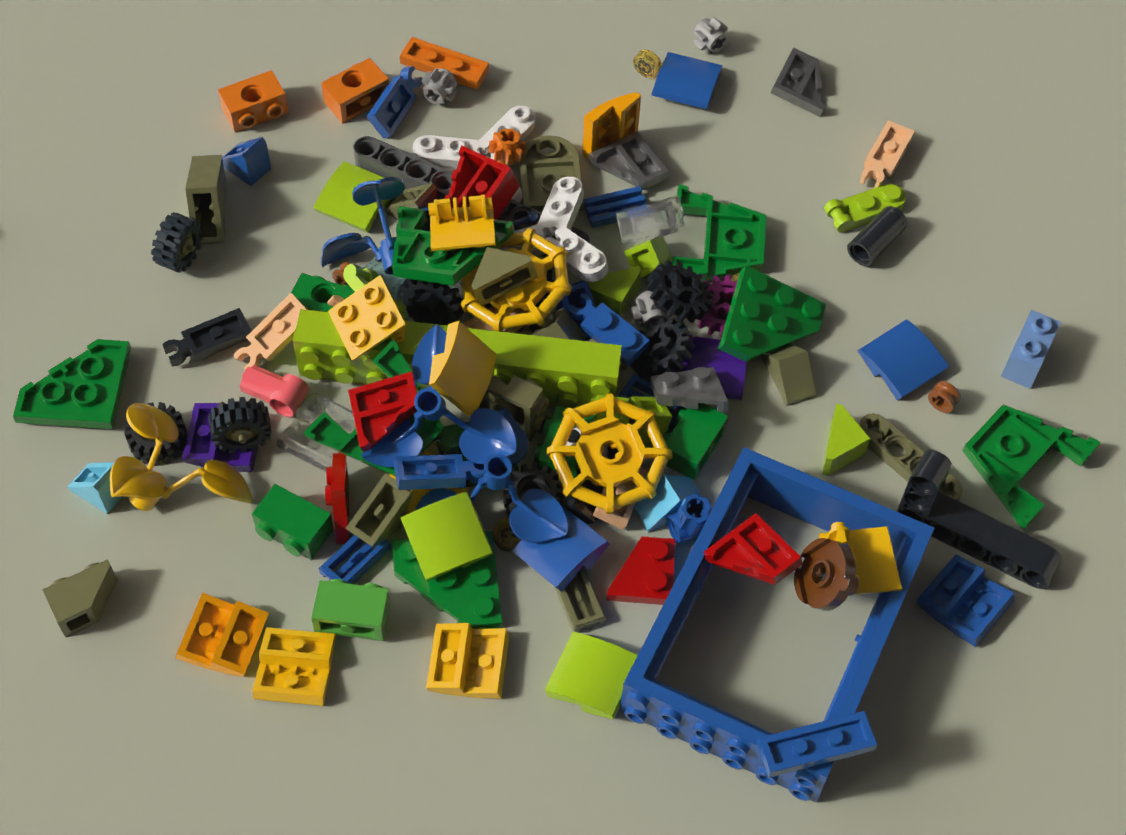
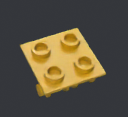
[428,195,495,251]
[328,275,406,362]
[818,522,902,595]

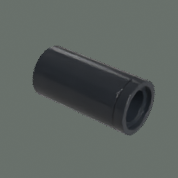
[847,206,908,266]

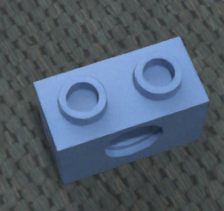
[1001,310,1061,389]

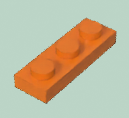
[399,37,489,90]

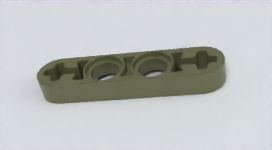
[859,413,963,501]

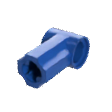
[666,493,712,544]

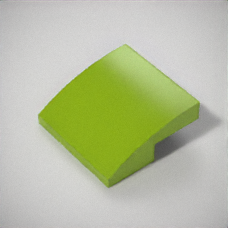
[313,161,390,233]
[400,491,494,581]
[544,631,638,720]

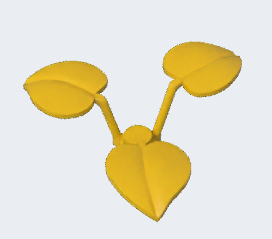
[110,403,252,511]

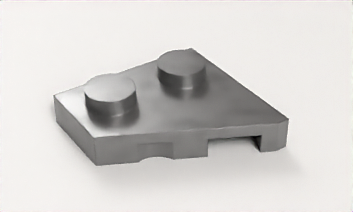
[771,47,825,117]
[589,132,669,190]
[651,367,728,412]

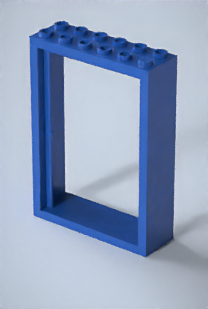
[620,447,934,803]

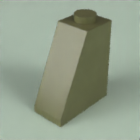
[185,155,226,243]

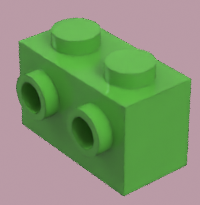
[311,579,391,641]

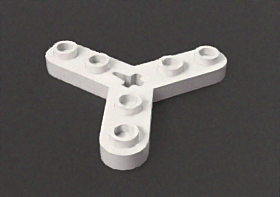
[413,106,535,204]
[499,177,609,282]

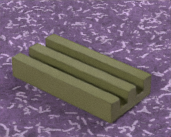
[554,566,607,633]

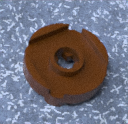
[794,538,859,611]

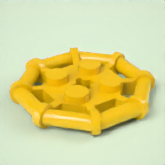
[461,228,572,332]
[547,393,672,514]

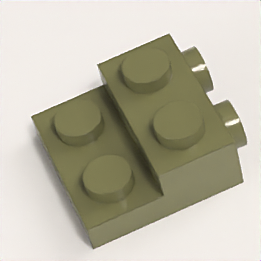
[477,375,549,442]

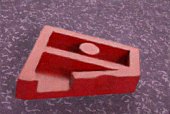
[348,372,418,452]
[325,453,350,544]
[704,513,802,585]
[606,536,675,605]

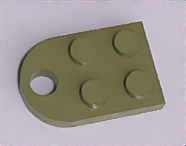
[520,135,584,212]

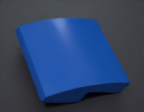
[652,52,723,109]
[857,319,949,400]
[512,506,610,592]
[917,554,1014,647]

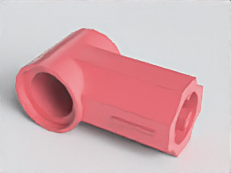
[240,365,310,417]

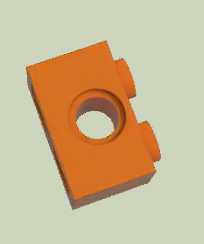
[321,58,389,124]
[218,70,289,132]

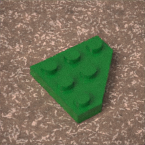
[718,265,826,362]
[13,339,131,429]
[392,531,502,629]

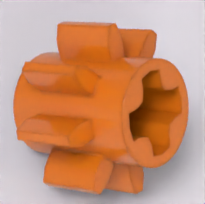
[488,129,526,166]

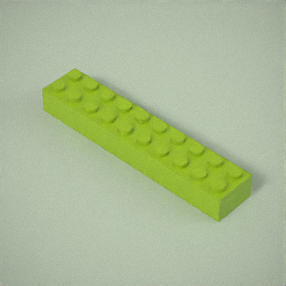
[293,309,622,409]

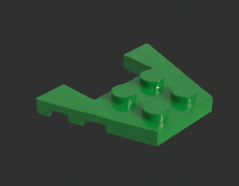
[671,184,766,281]
[392,206,514,286]
[303,340,444,477]
[962,404,1101,530]

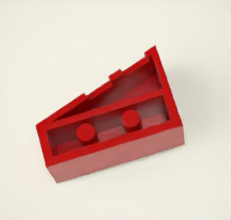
[445,145,519,220]

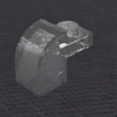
[616,196,685,243]

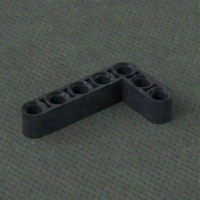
[897,450,1062,589]

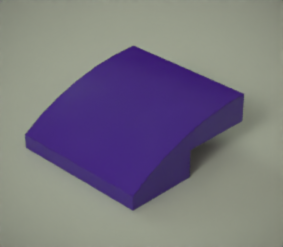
[681,336,747,400]
[182,403,258,472]

